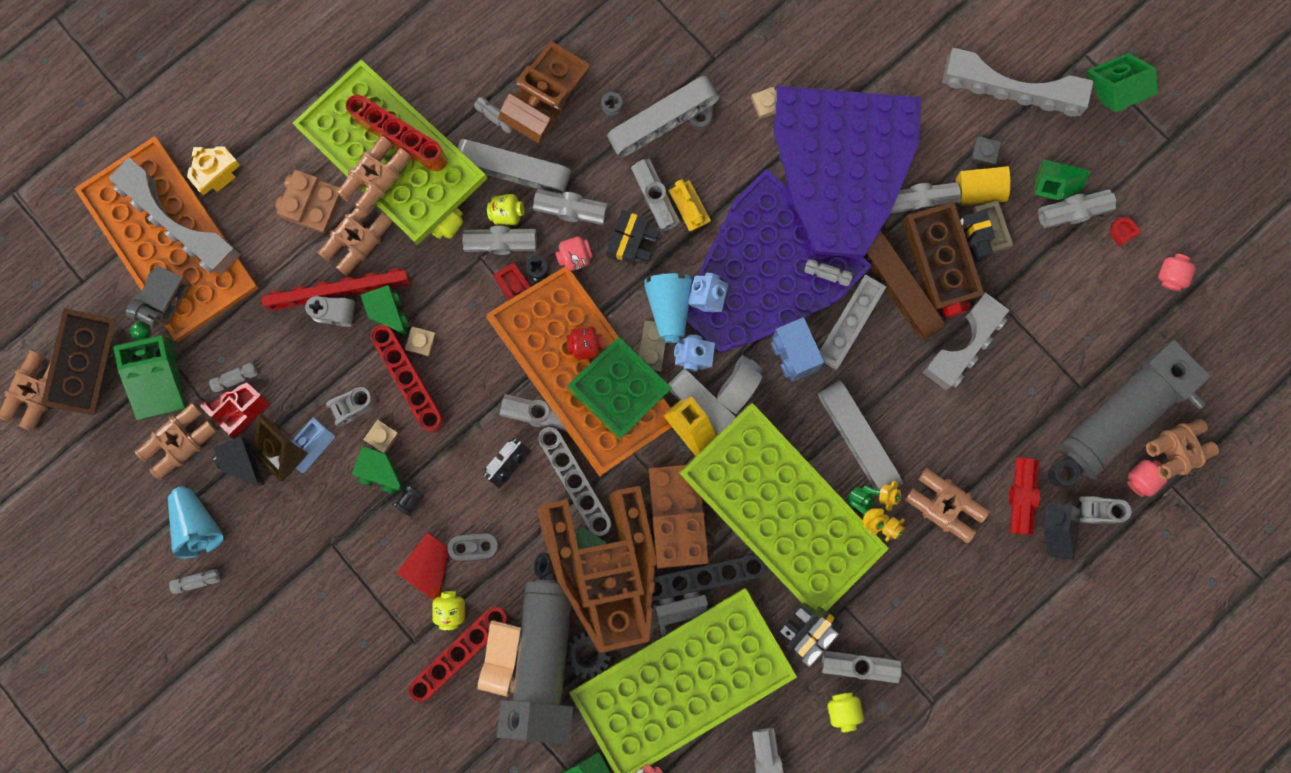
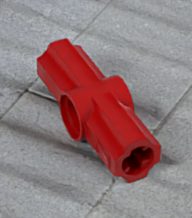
[1009,458,1040,535]

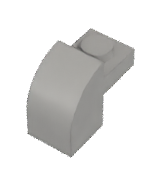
[716,355,762,414]

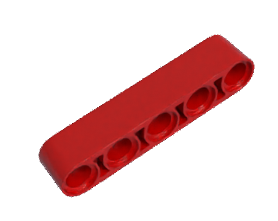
[345,94,447,171]
[371,325,445,433]
[408,607,509,702]

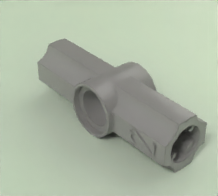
[631,159,680,232]
[890,183,961,213]
[533,189,608,225]
[1038,189,1116,229]
[463,226,537,255]
[499,394,568,432]
[821,650,902,683]
[752,728,783,773]

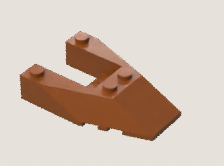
[537,486,657,653]

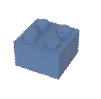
[771,317,824,382]

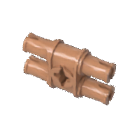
[336,136,411,215]
[317,206,393,277]
[0,350,51,432]
[135,402,218,480]
[1146,419,1219,480]
[904,468,990,543]

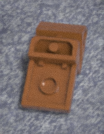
[498,41,590,143]
[649,465,708,568]

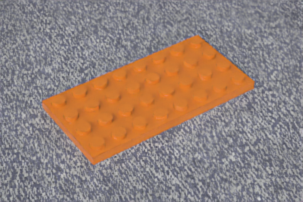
[75,136,259,342]
[486,267,673,477]

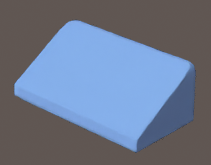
[294,417,335,473]

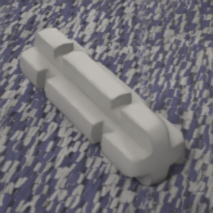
[474,97,514,133]
[804,259,853,286]
[209,363,258,392]
[169,569,220,594]

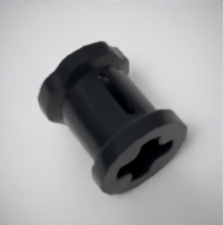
[526,256,549,283]
[392,484,424,517]

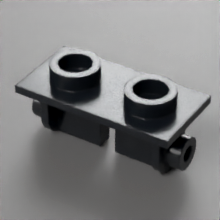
[483,437,531,489]

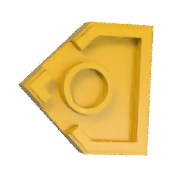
[187,147,240,196]

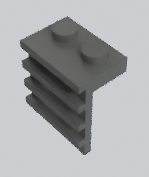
[655,591,708,636]

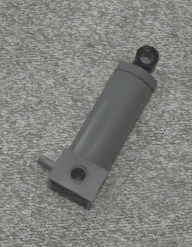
[1048,340,1211,488]
[497,552,573,744]

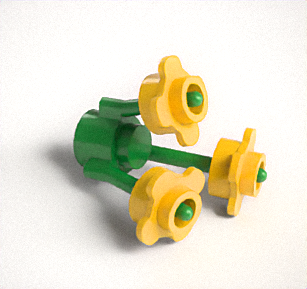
[848,481,905,542]

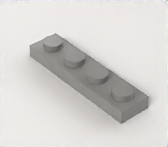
[819,275,886,370]

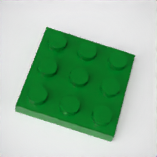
[566,337,672,440]

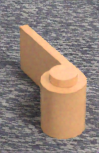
[477,620,521,697]

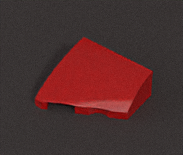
[199,383,270,439]
[396,532,449,600]

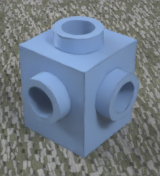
[688,273,728,312]
[674,335,715,372]

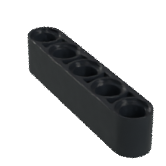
[652,555,765,601]

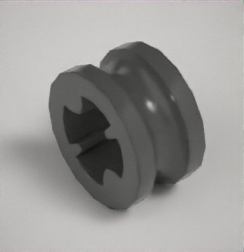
[601,92,623,116]

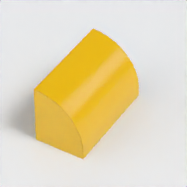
[955,166,1010,206]

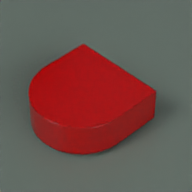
[1110,217,1141,247]
[942,301,972,318]

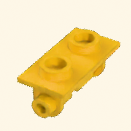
[668,179,711,232]

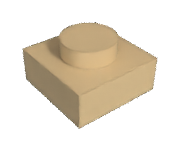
[751,87,776,119]
[405,327,436,357]
[363,419,399,454]

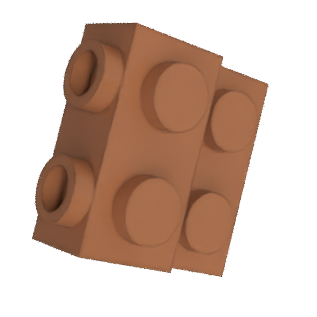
[275,170,341,234]

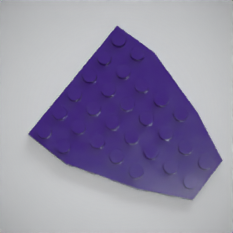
[773,86,921,258]
[687,169,872,354]

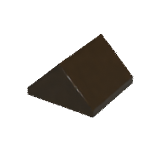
[253,414,308,482]

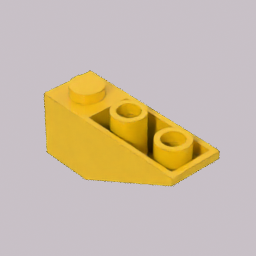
[663,396,717,456]

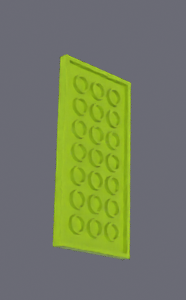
[293,60,488,245]
[679,403,889,611]
[569,588,797,773]

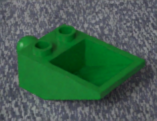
[113,321,186,420]

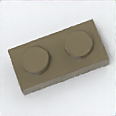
[973,201,1013,253]
[639,321,666,373]

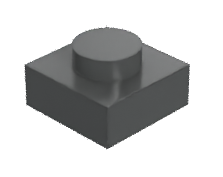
[970,136,1001,167]

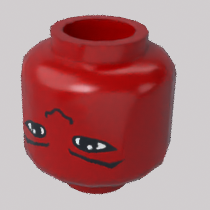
[567,326,603,360]

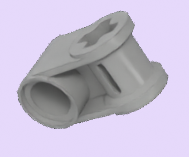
[305,296,355,327]
[326,387,377,426]
[1079,496,1131,524]

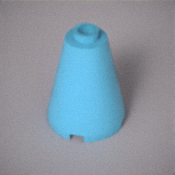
[644,273,693,343]
[168,486,223,559]

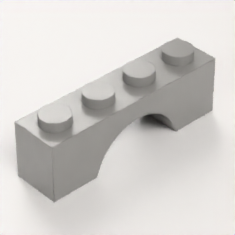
[923,292,1009,390]

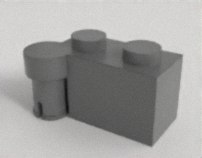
[126,265,191,328]

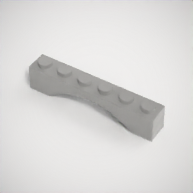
[942,48,1093,116]
[109,157,241,275]

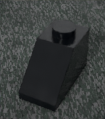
[213,437,265,486]
[1044,503,1081,560]

